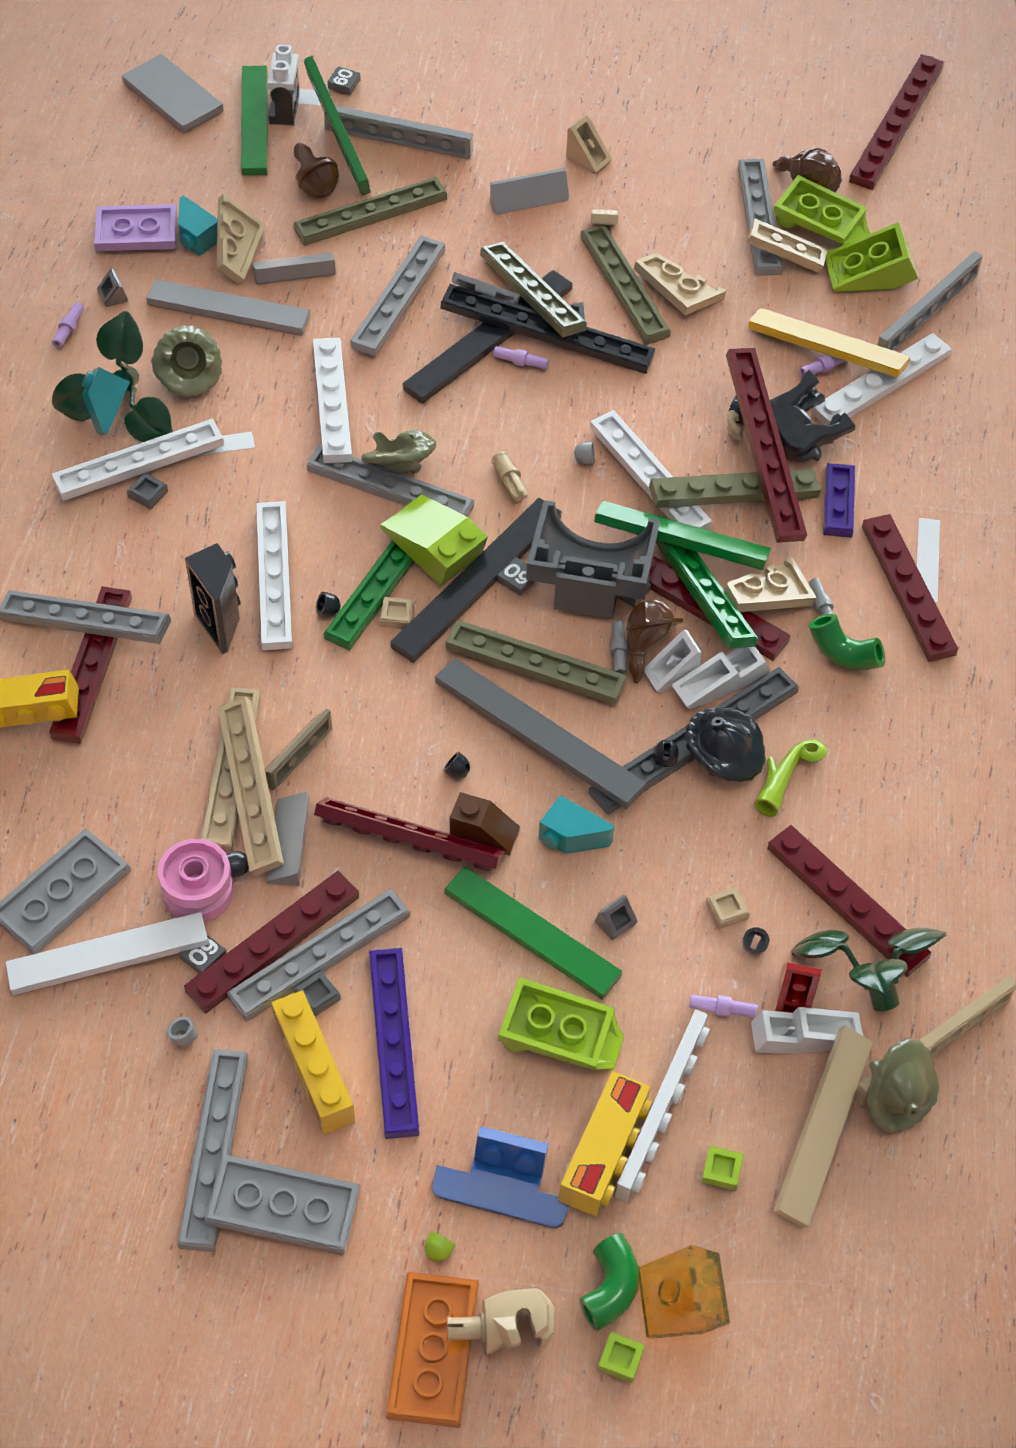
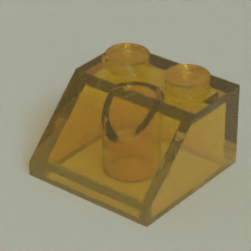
[639,1245,730,1339]

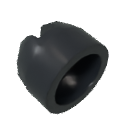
[316,592,341,617]
[653,740,679,767]
[443,751,471,779]
[226,851,249,879]
[742,927,770,955]

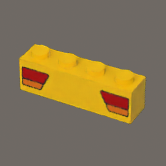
[0,669,79,729]
[271,990,355,1135]
[558,1071,653,1217]

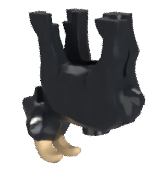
[727,370,856,462]

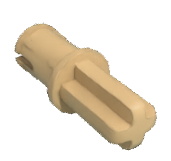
[491,451,528,502]

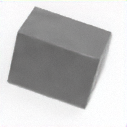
[97,269,128,307]
[595,894,638,940]

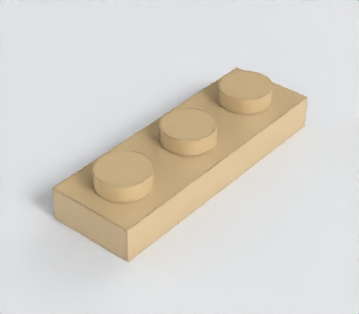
[747,219,827,273]

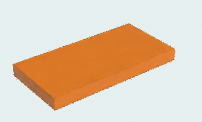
[386,1272,479,1428]

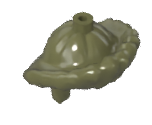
[151,325,222,397]
[361,430,436,474]
[867,1038,939,1133]

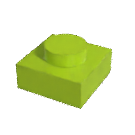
[701,1146,743,1191]
[598,1332,645,1383]

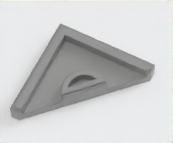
[451,272,520,304]

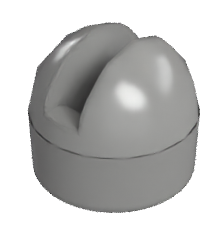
[574,441,595,465]
[167,1017,197,1047]

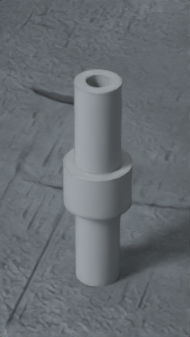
[809,578,834,616]
[610,621,629,675]

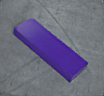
[823,463,855,538]

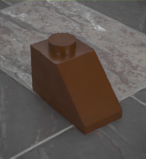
[449,792,520,855]

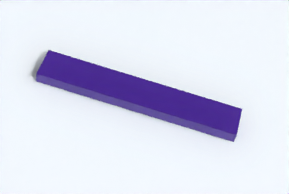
[369,948,420,1139]

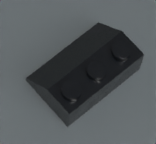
[185,543,241,654]

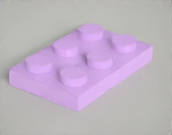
[94,204,177,251]

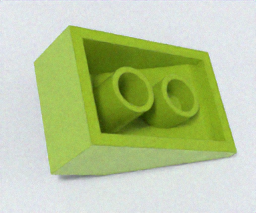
[825,222,919,292]
[380,494,488,587]

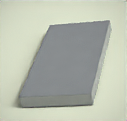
[122,54,224,133]
[0,828,131,954]
[205,1154,360,1255]

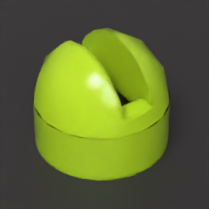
[424,1231,456,1262]

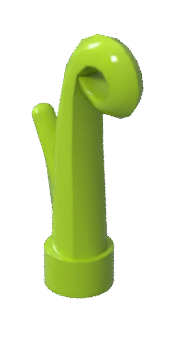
[754,739,827,817]

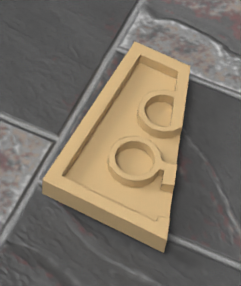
[217,193,266,284]
[634,253,727,315]
[724,557,816,612]

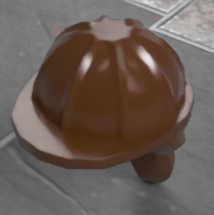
[293,143,339,197]
[772,148,842,192]
[626,600,683,683]

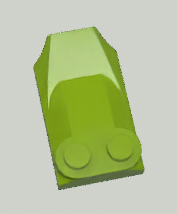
[773,175,870,245]
[497,977,624,1070]

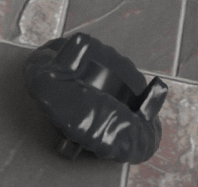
[685,706,766,782]

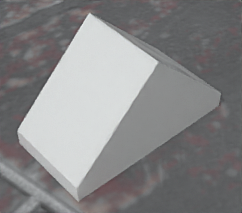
[644,630,702,693]

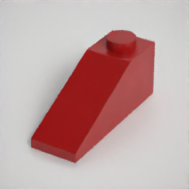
[775,962,822,1013]

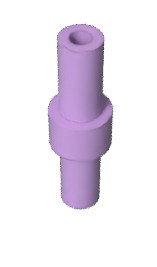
[52,302,84,348]
[493,346,549,370]
[799,355,847,377]
[689,995,757,1018]

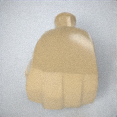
[447,1288,555,1356]

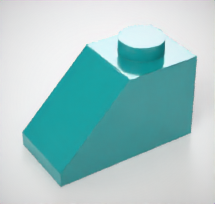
[178,195,218,256]
[82,367,130,435]
[539,795,614,854]

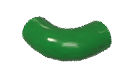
[809,614,885,670]
[579,1233,640,1331]

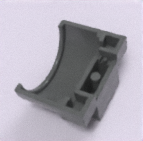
[526,500,660,619]

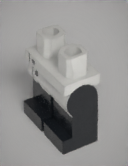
[267,45,300,126]

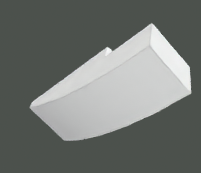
[671,647,770,709]
[751,1007,863,1054]

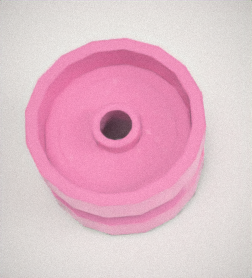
[157,839,234,922]

